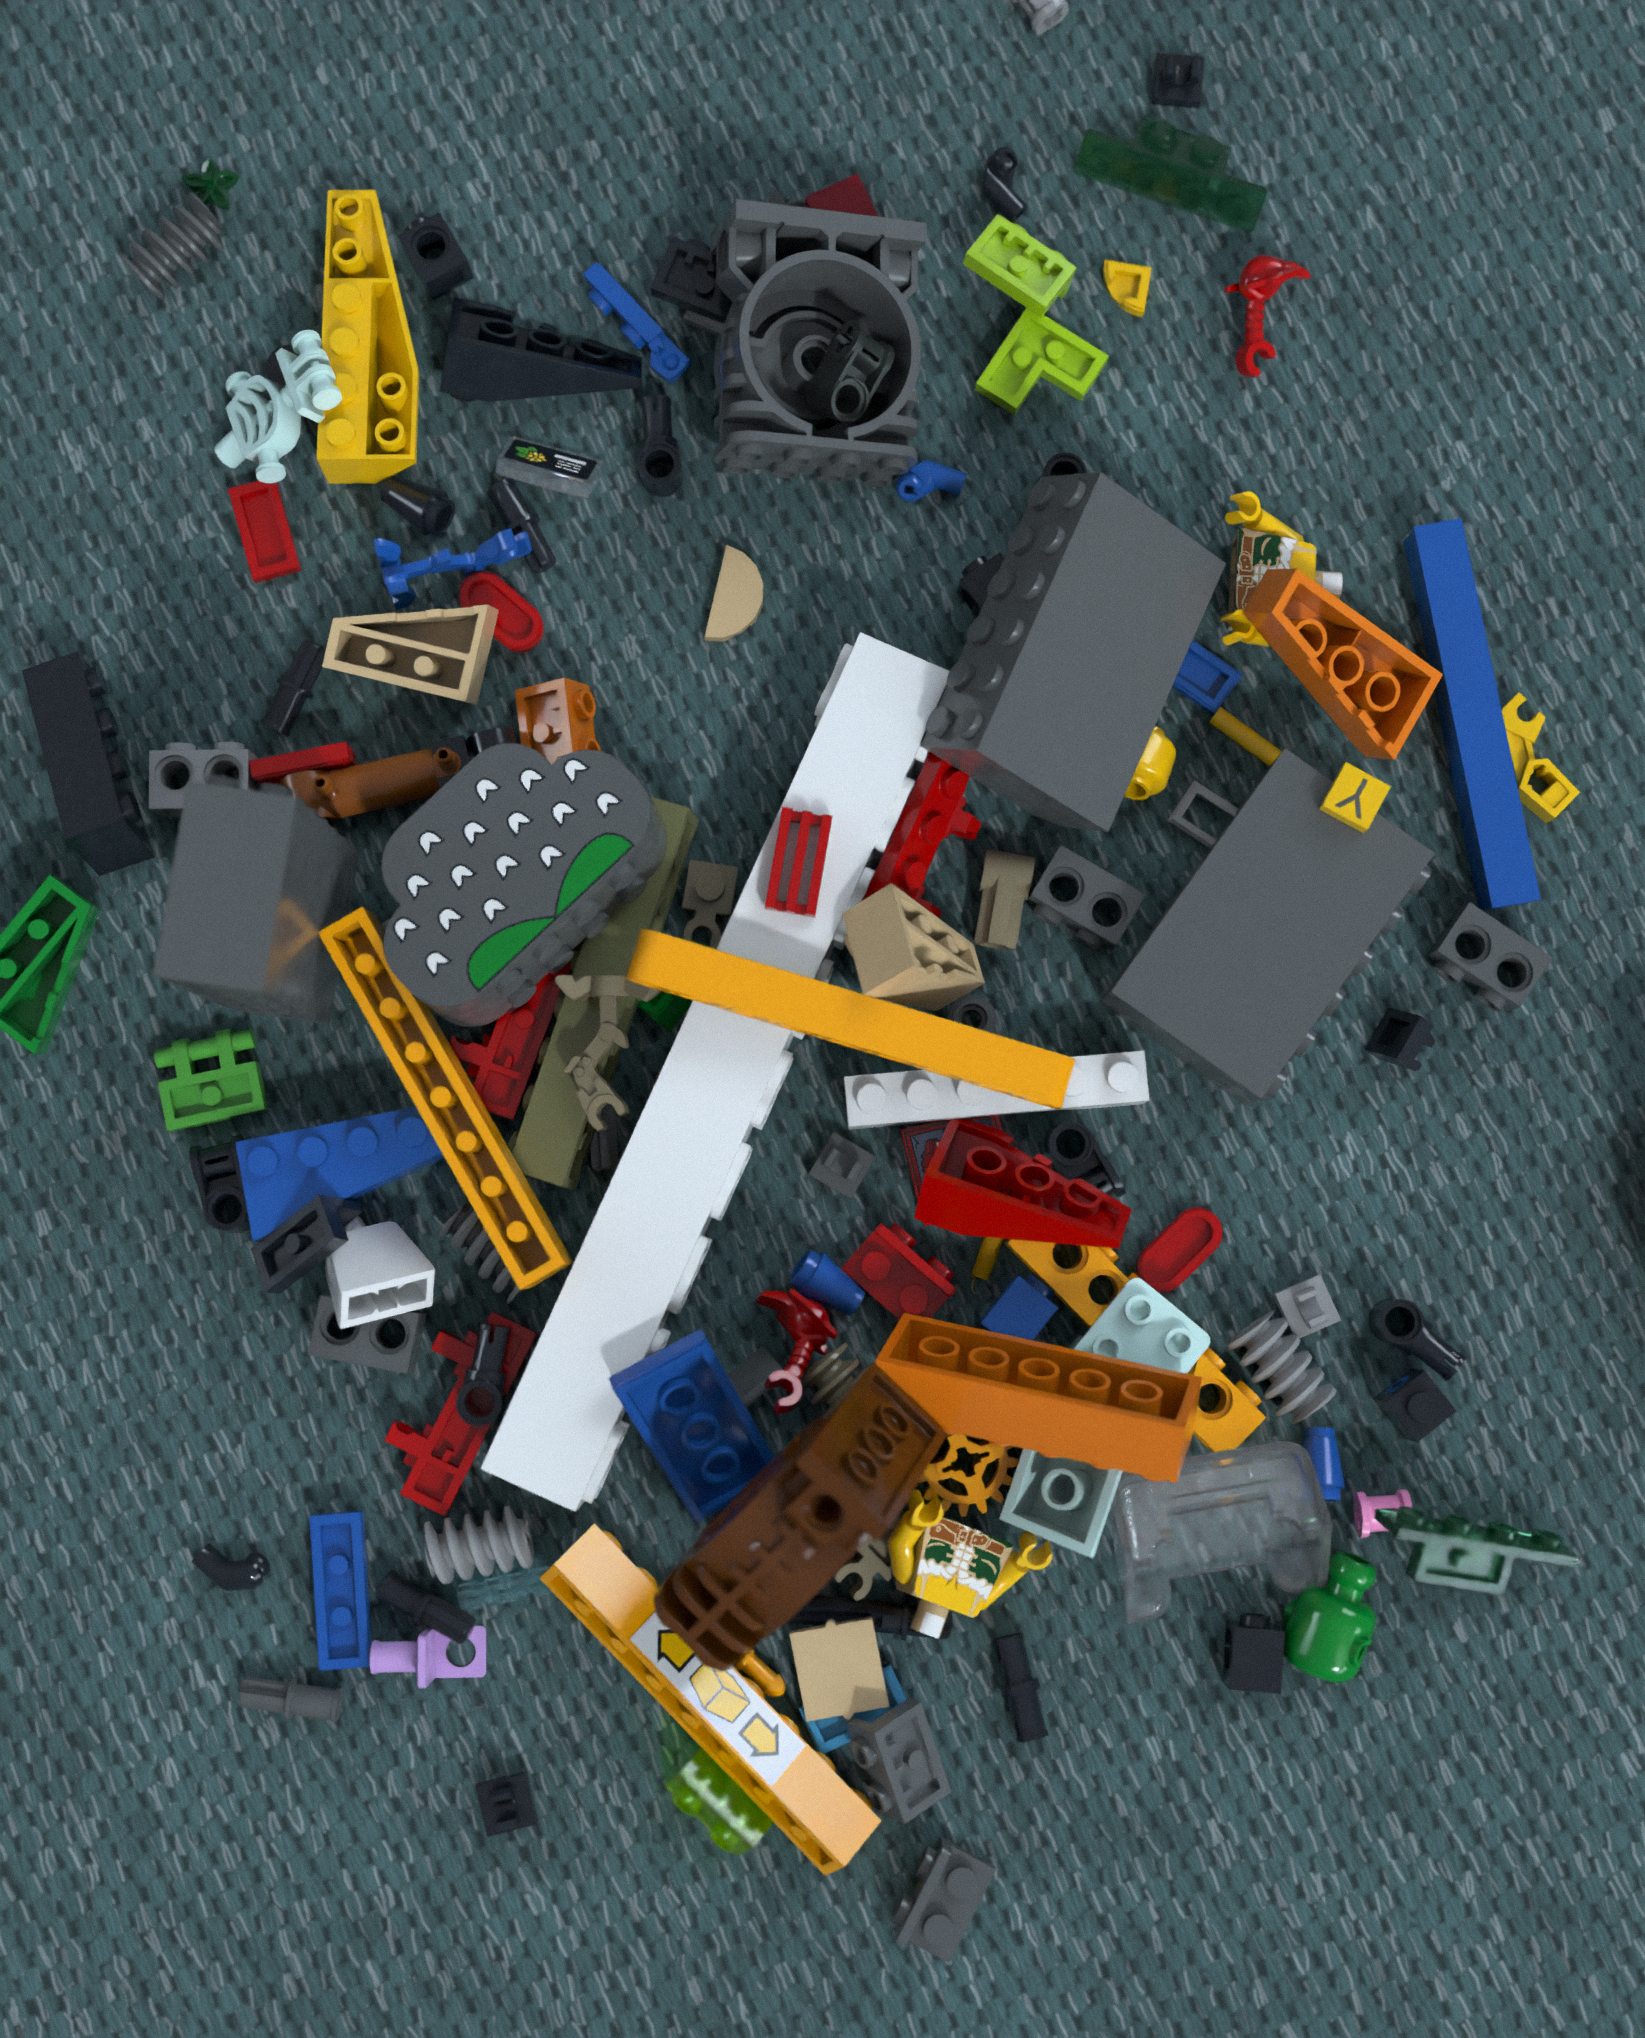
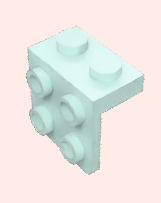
[1068,1278,1210,1374]

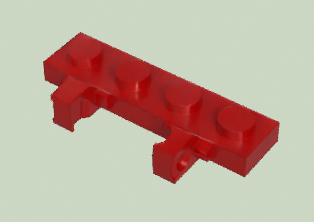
[862,752,982,918]
[449,942,581,1121]
[384,1311,538,1516]

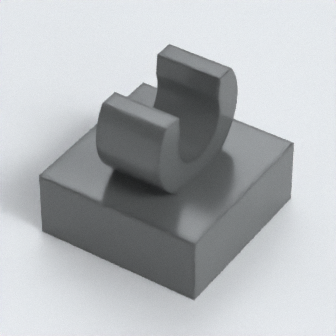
[808,1131,876,1199]

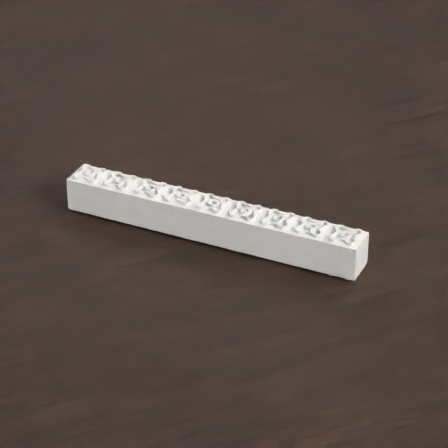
[481,632,950,1512]

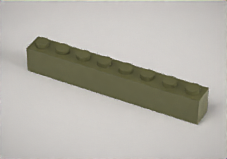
[508,797,699,1192]

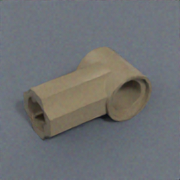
[973,849,1035,951]

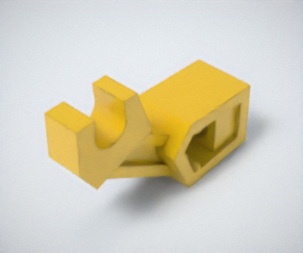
[1501,692,1580,823]

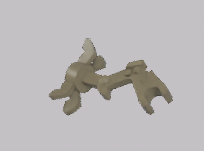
[555,975,660,1131]

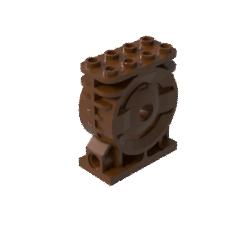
[653,1361,947,1671]

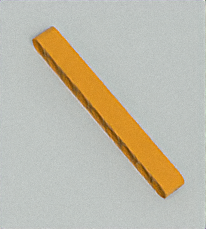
[626,929,1075,1109]

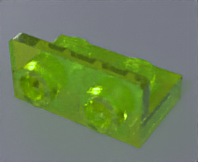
[665,1746,774,1856]

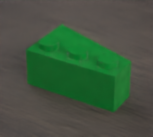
[0,874,101,1055]

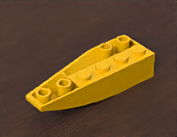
[317,190,419,484]

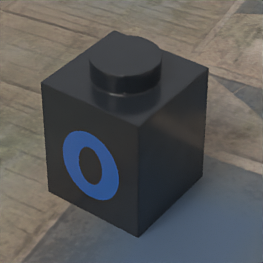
[1373,1368,1457,1443]

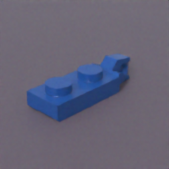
[583,263,691,385]

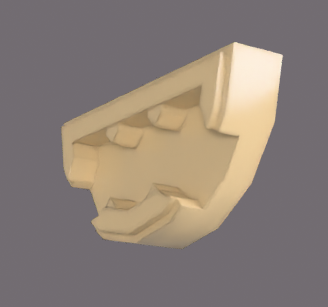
[704,545,764,641]

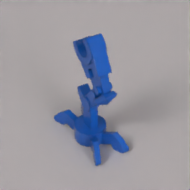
[373,529,532,610]

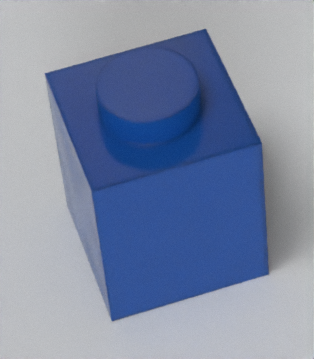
[978,1274,1058,1340]

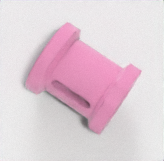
[1353,1489,1414,1538]

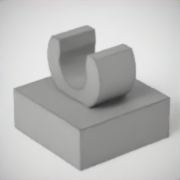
[1273,1274,1341,1339]

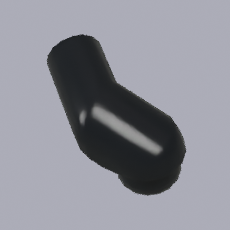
[982,147,1028,223]
[192,1543,270,1591]

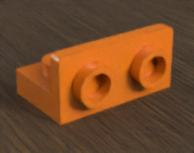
[515,678,601,764]

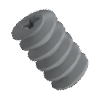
[1227,1310,1336,1424]
[423,1505,535,1584]

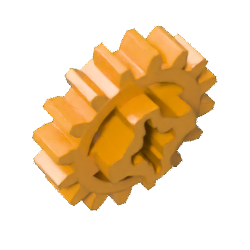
[918,1434,1019,1517]

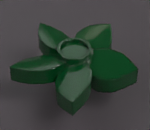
[181,157,240,211]

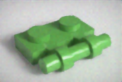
[154,1028,269,1132]

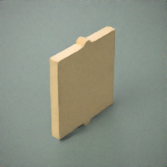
[789,1616,889,1722]

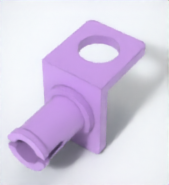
[370,1626,486,1688]

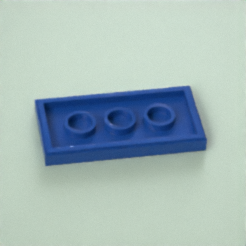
[608,1329,774,1523]

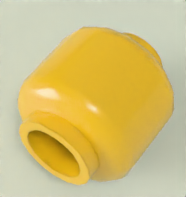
[1124,726,1176,800]

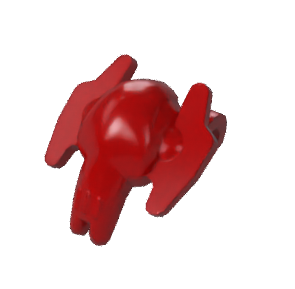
[1224,255,1311,378]
[756,1288,838,1414]

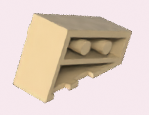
[322,604,499,705]
[842,883,985,1011]

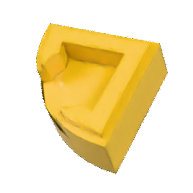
[1103,259,1152,317]

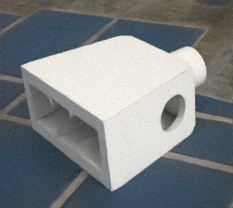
[325,1216,435,1329]

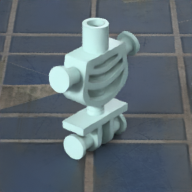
[214,330,342,483]

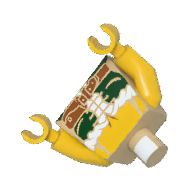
[1220,491,1342,647]
[887,1490,1052,1639]

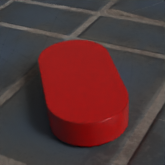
[459,571,544,653]
[1136,1207,1222,1292]

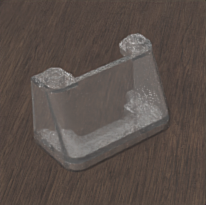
[1109,1441,1333,1624]

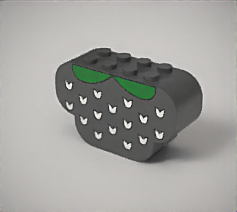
[382,743,668,1027]

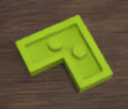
[975,308,1109,415]

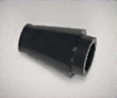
[380,475,455,536]

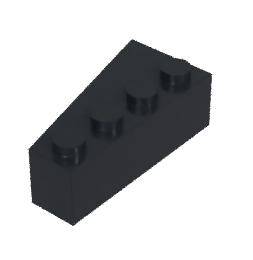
[22,651,155,876]

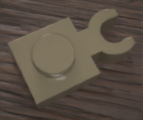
[682,860,739,949]
[833,1517,900,1601]

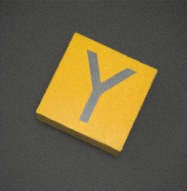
[1319,762,1391,833]

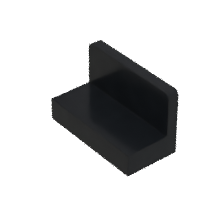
[251,1195,362,1294]

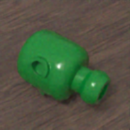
[1283,1550,1377,1683]

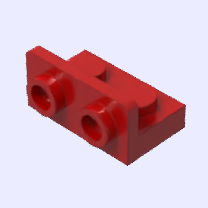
[841,1222,957,1320]

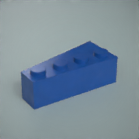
[235,1106,445,1242]

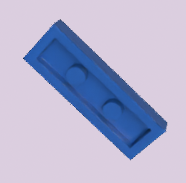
[310,1510,372,1671]

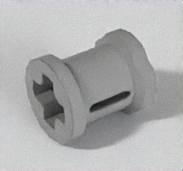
[1011,0,1069,35]

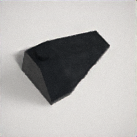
[439,297,642,402]

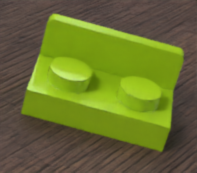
[963,214,1077,318]

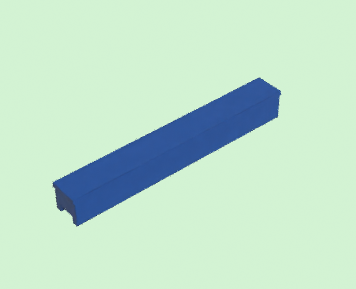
[1404,518,1541,911]

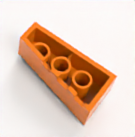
[1242,568,1443,760]

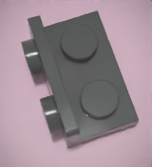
[846,1698,951,1824]
[890,1837,996,1963]

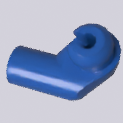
[895,460,967,502]

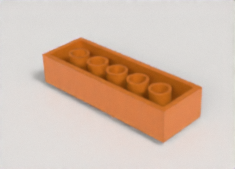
[875,1313,1202,1483]

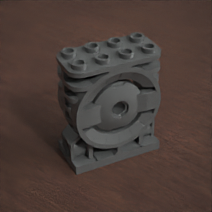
[710,199,927,487]

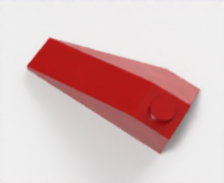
[914,1118,1132,1249]

